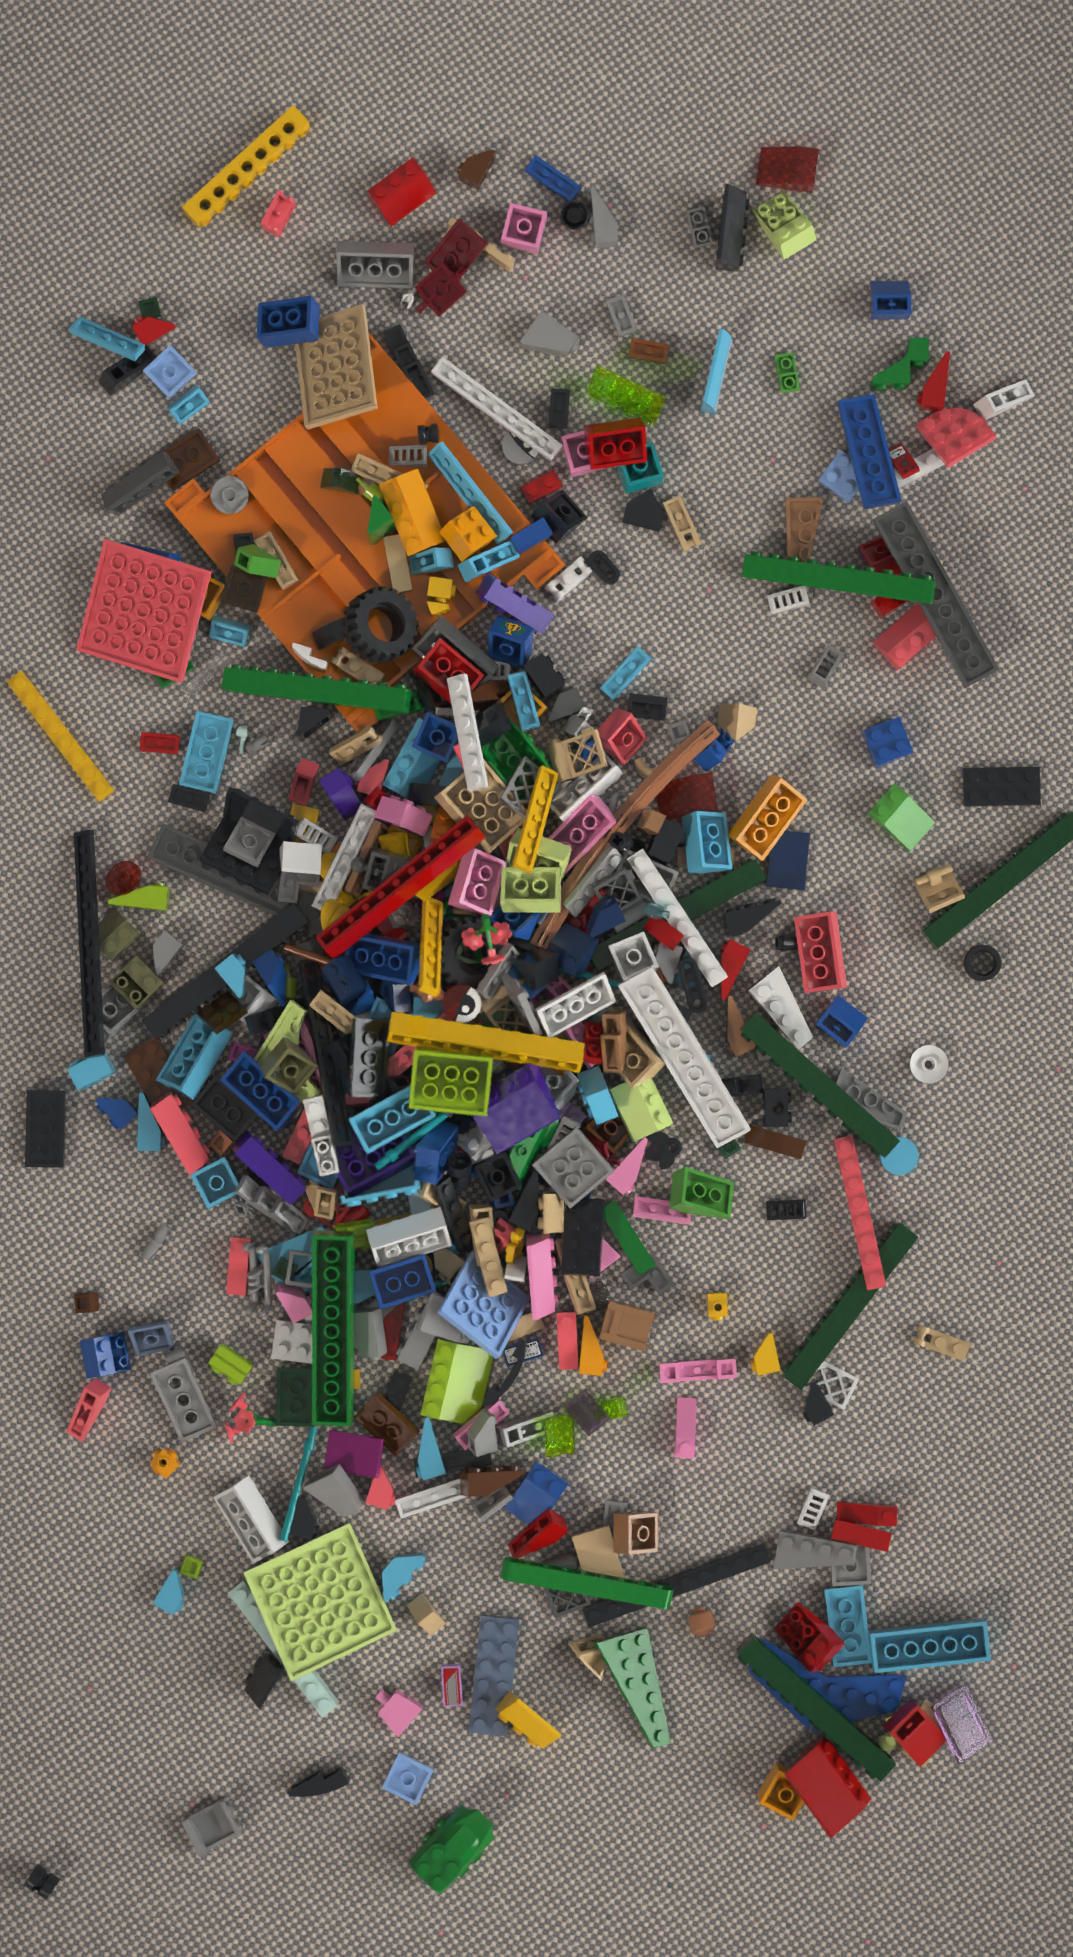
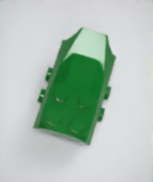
[481,717,551,800]
[509,1118,561,1191]
[408,1805,495,1894]

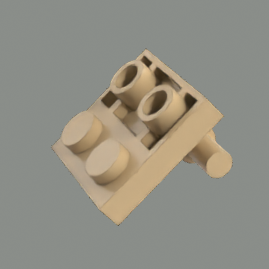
[913,864,965,913]

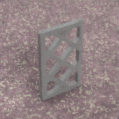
[499,756,539,819]

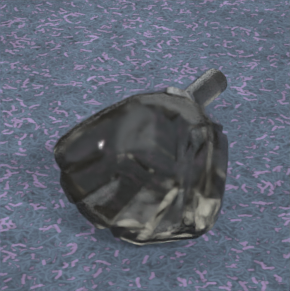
[570,1281,609,1311]

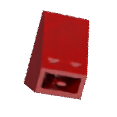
[773,1602,845,1673]
[882,1699,948,1767]

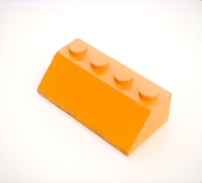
[379,469,445,556]
[728,774,807,861]

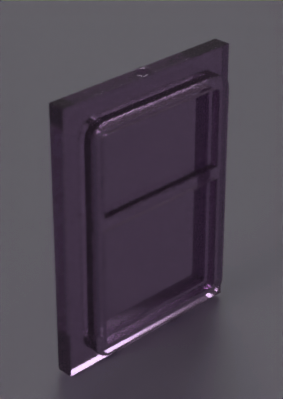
[931,1684,993,1764]

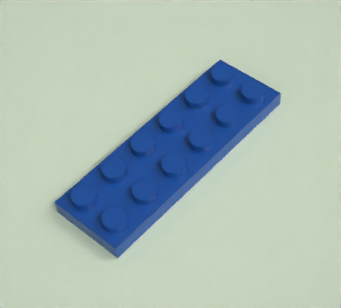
[837,394,902,509]

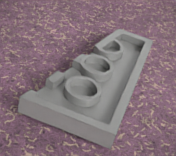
[836,1068,907,1131]
[774,1530,857,1569]

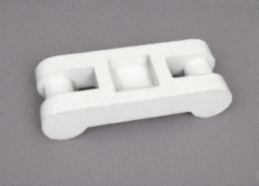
[544,556,594,603]

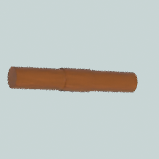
[284,943,332,965]

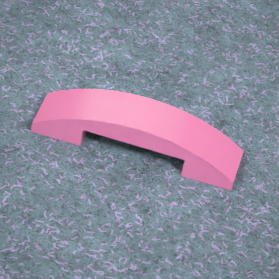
[659,1359,737,1383]

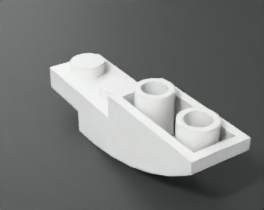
[303,1095,339,1176]

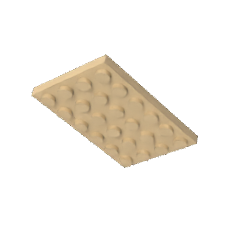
[295,304,378,429]

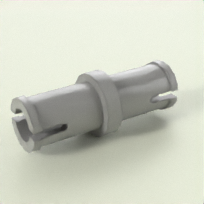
[140,1222,171,1261]

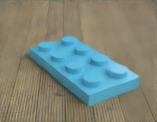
[179,711,234,794]
[824,1585,872,1667]

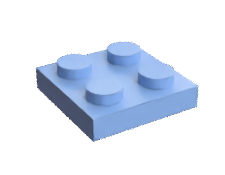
[143,345,197,399]
[818,450,859,504]
[382,1751,434,1806]

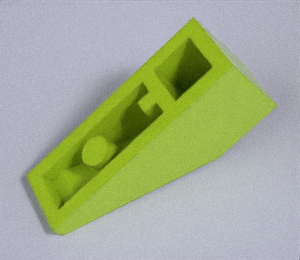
[108,882,170,911]

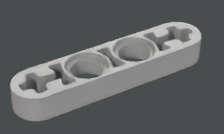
[347,718,398,782]

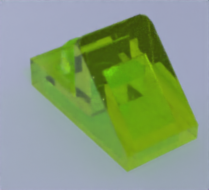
[593,1395,629,1422]

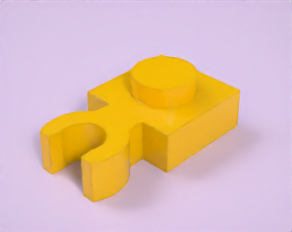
[505,1227,525,1264]

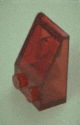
[756,146,819,193]
[656,772,718,820]

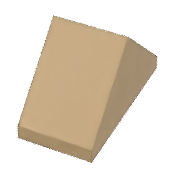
[407,1593,446,1635]

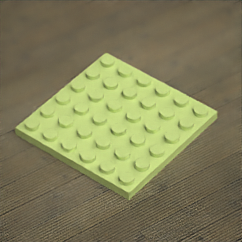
[243,1523,397,1681]

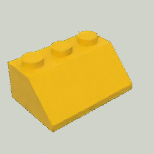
[495,1691,562,1749]

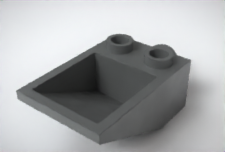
[350,847,419,899]

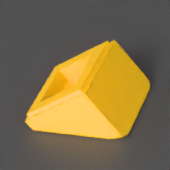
[426,601,451,617]

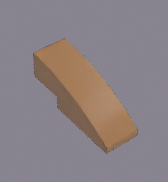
[637,809,666,835]
[600,1011,627,1073]

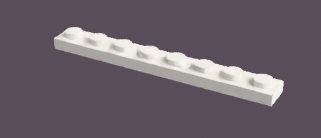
[431,357,563,462]
[627,848,728,987]

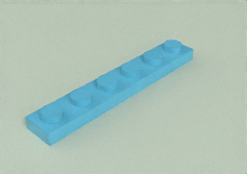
[427,441,513,545]

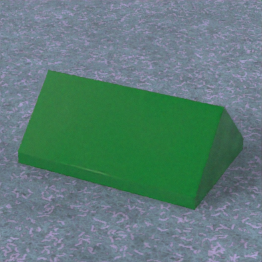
[367,495,396,545]

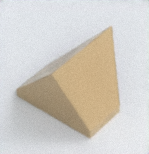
[717,703,757,741]
[304,1183,339,1220]
[569,1634,606,1681]

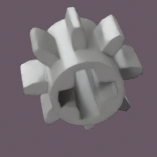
[234,1195,257,1216]

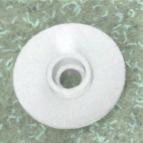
[910,1045,948,1084]

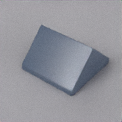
[128,1319,174,1356]

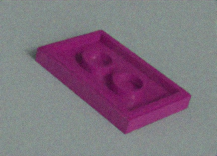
[324,1430,384,1478]

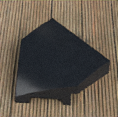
[622,488,664,532]

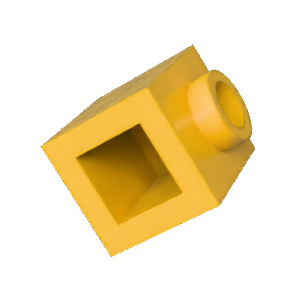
[427,576,456,604]
[707,1292,728,1321]

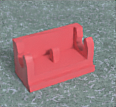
[261,190,297,237]
[494,1218,516,1256]

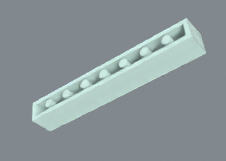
[228,1578,339,1718]

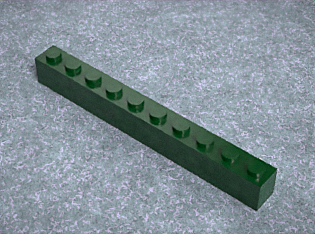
[921,811,1073,950]
[591,858,766,972]
[740,1012,900,1158]
[781,1222,918,1390]
[736,1632,896,1782]

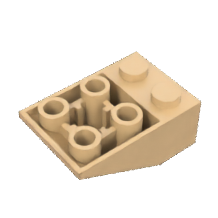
[536,1193,564,1233]

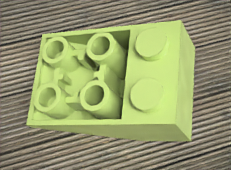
[752,191,816,260]

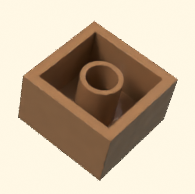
[613,1511,658,1555]

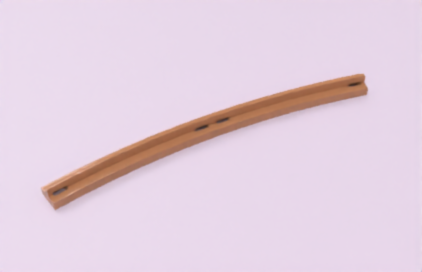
[530,720,720,949]

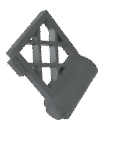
[592,867,651,933]
[539,1550,593,1618]

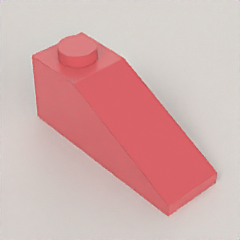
[226,1236,253,1296]
[556,1311,578,1370]
[66,1378,111,1442]

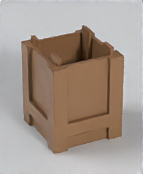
[598,1299,657,1351]

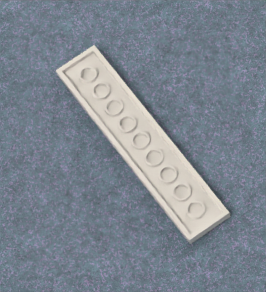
[618,966,751,1148]

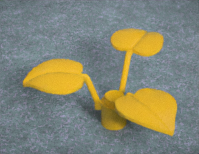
[320,852,372,931]

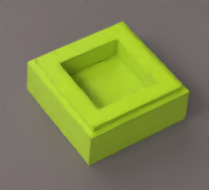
[179,1554,204,1579]

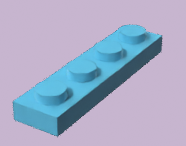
[69,317,145,361]

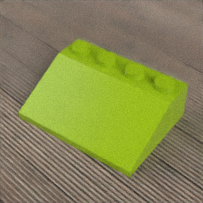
[409,1047,493,1116]
[420,1338,493,1424]

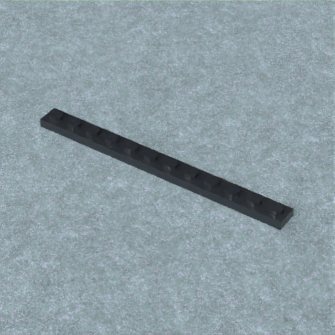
[74,829,105,1058]

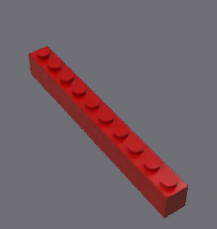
[315,815,486,958]

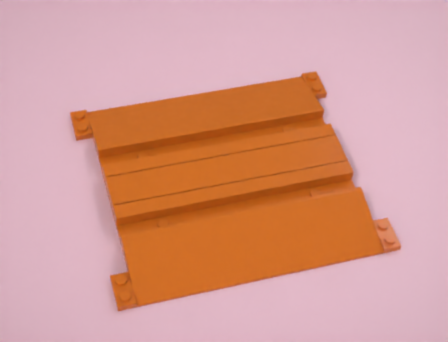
[164,333,565,733]

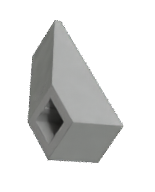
[587,187,618,248]

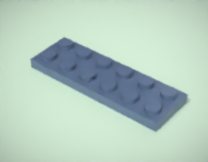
[469,1614,519,1737]

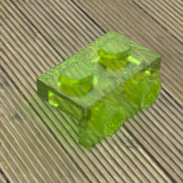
[544,1414,575,1458]

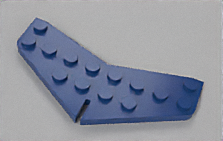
[748,1637,906,1731]

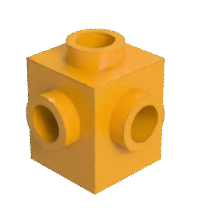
[150,1447,182,1479]

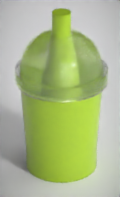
[356,477,385,504]
[285,963,298,1000]

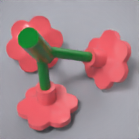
[461,914,512,965]
[224,1392,276,1444]

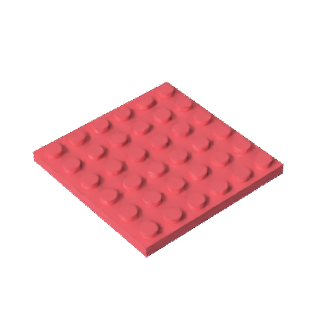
[76,539,212,683]

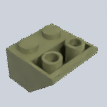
[109,955,166,1010]

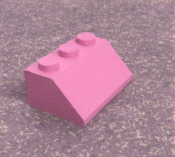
[448,848,507,916]

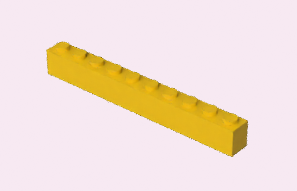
[387,1012,584,1073]

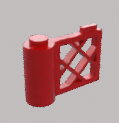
[303,1183,371,1231]

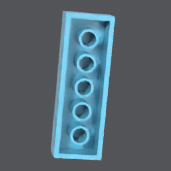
[868,1618,991,1673]

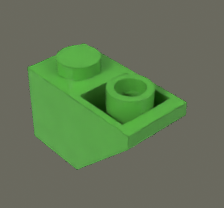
[234,544,281,578]

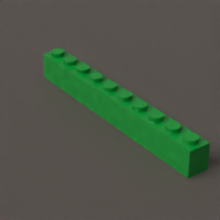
[742,551,937,604]
[221,664,412,714]

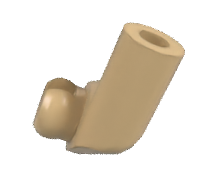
[633,758,655,779]

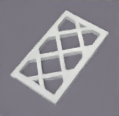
[803,1361,859,1410]

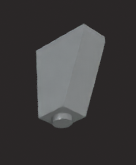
[520,311,580,357]
[354,1307,388,1361]
[303,1464,365,1517]

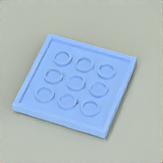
[437,1251,530,1359]

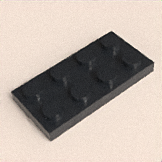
[962,767,1041,807]
[348,1018,390,1098]
[25,1090,66,1168]
[561,1198,605,1277]

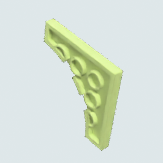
[254,1000,323,1103]

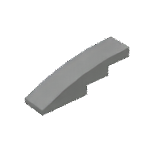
[234,1175,308,1235]

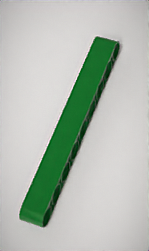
[500,1557,674,1609]

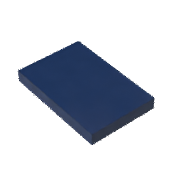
[766,831,810,891]

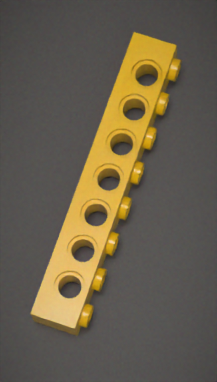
[182,105,310,229]

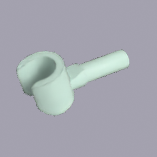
[236,726,249,754]

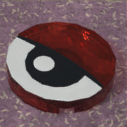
[442,983,481,1023]

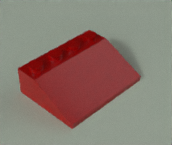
[784,1736,871,1839]

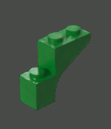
[870,337,929,391]

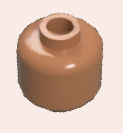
[688,1607,716,1638]

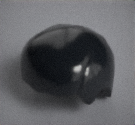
[561,200,589,230]

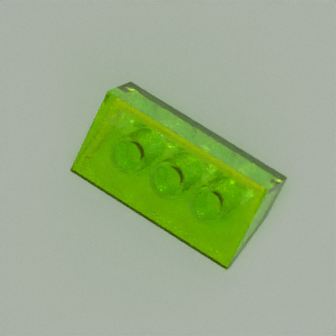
[587,365,666,426]

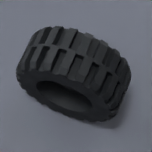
[342,586,419,664]
[440,918,503,994]

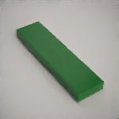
[604,1200,656,1275]

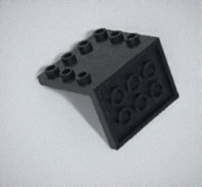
[199,787,299,895]

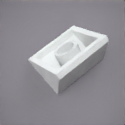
[279,841,322,874]

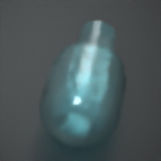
[644,902,670,920]

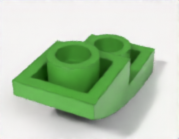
[774,352,800,393]

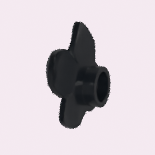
[645,1132,682,1170]

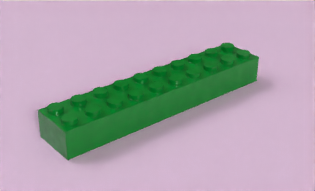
[312,1230,355,1427]

